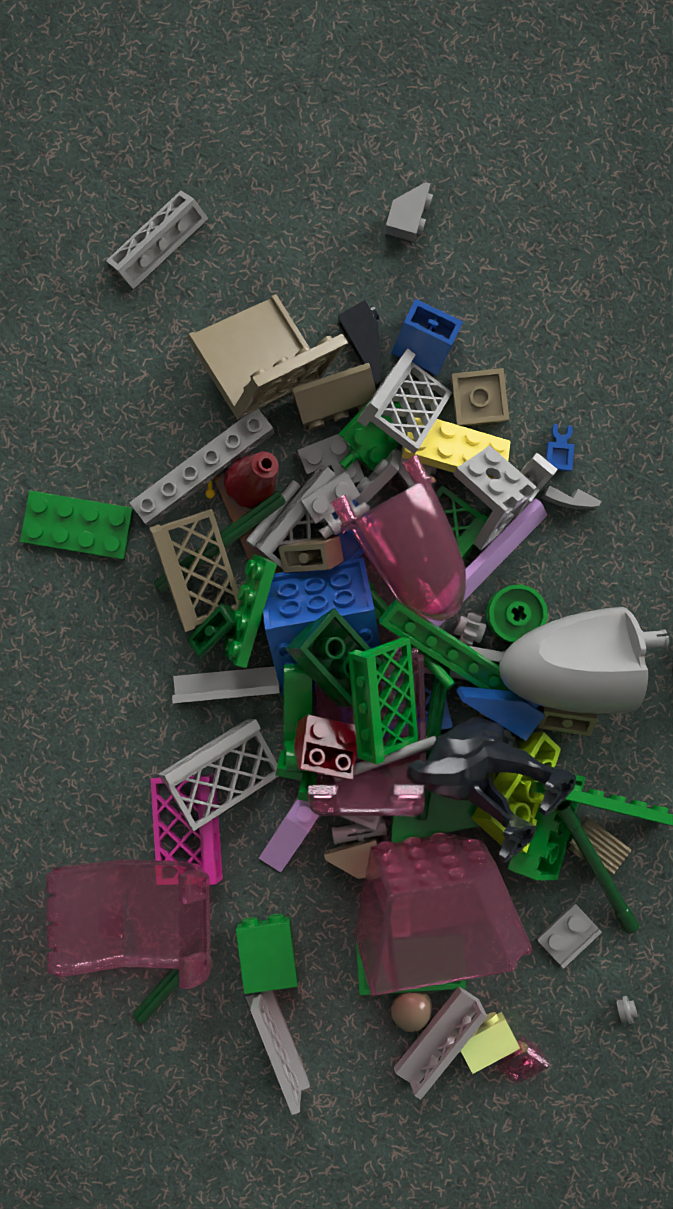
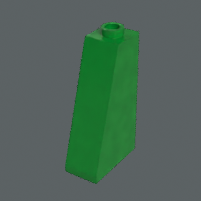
[390,786,479,843]

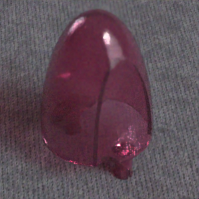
[330,455,466,621]

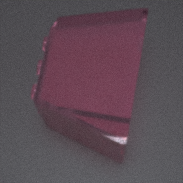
[355,833,532,996]

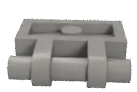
[300,472,370,539]

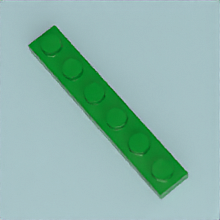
[379,599,511,691]
[529,781,673,826]

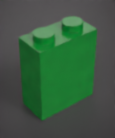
[236,913,299,994]

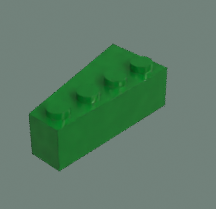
[508,771,586,880]

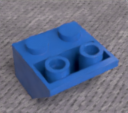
[391,299,463,376]

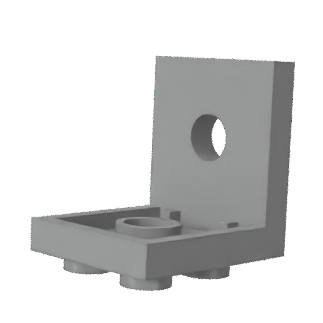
[453,445,537,550]

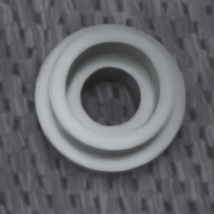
[617,996,638,1024]

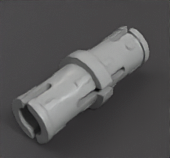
[332,818,387,845]

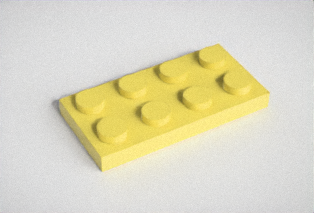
[402,417,510,479]

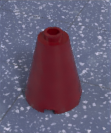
[224,452,278,508]

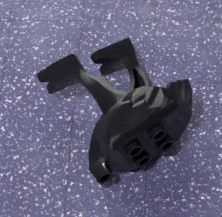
[406,717,576,862]

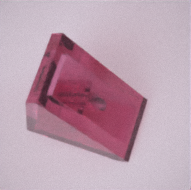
[497,1035,549,1084]

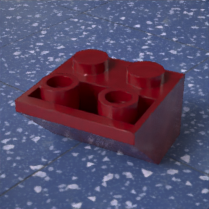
[294,715,357,780]

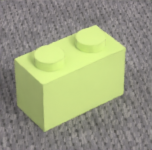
[456,1012,520,1074]

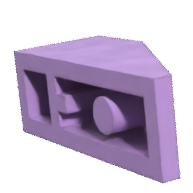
[259,797,323,872]

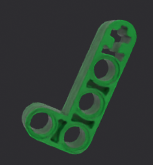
[283,664,312,772]

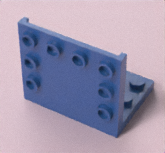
[263,557,385,698]

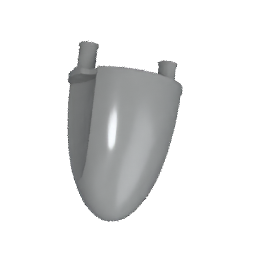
[499,607,669,714]

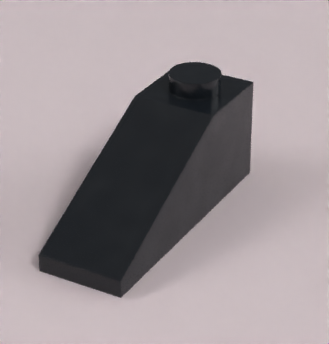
[338,300,381,388]

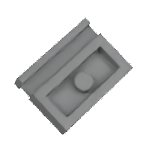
[536,902,602,969]

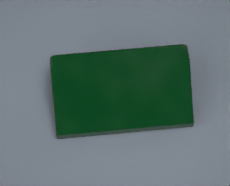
[187,603,236,659]

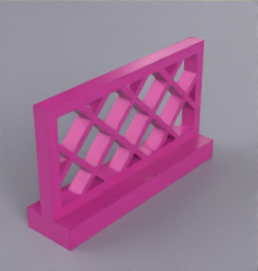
[151,774,223,885]

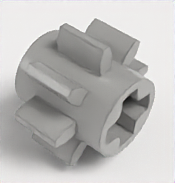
[454,613,486,646]

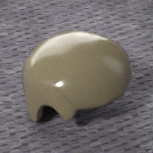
[391,991,432,1032]

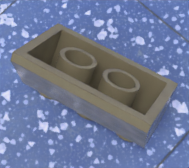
[292,363,376,430]

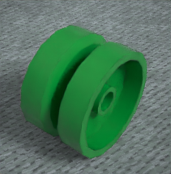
[485,584,548,643]

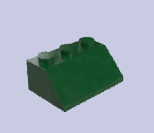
[285,608,382,708]

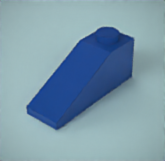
[456,686,545,740]

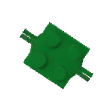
[338,398,406,472]

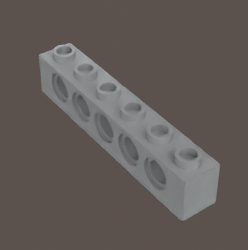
[129,409,274,527]

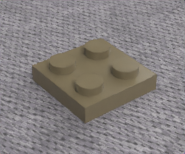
[451,368,509,427]

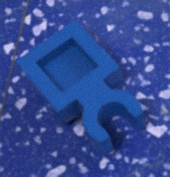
[545,424,575,472]

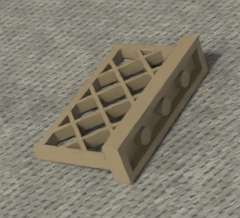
[149,509,240,632]

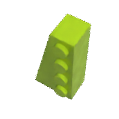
[472,732,561,853]

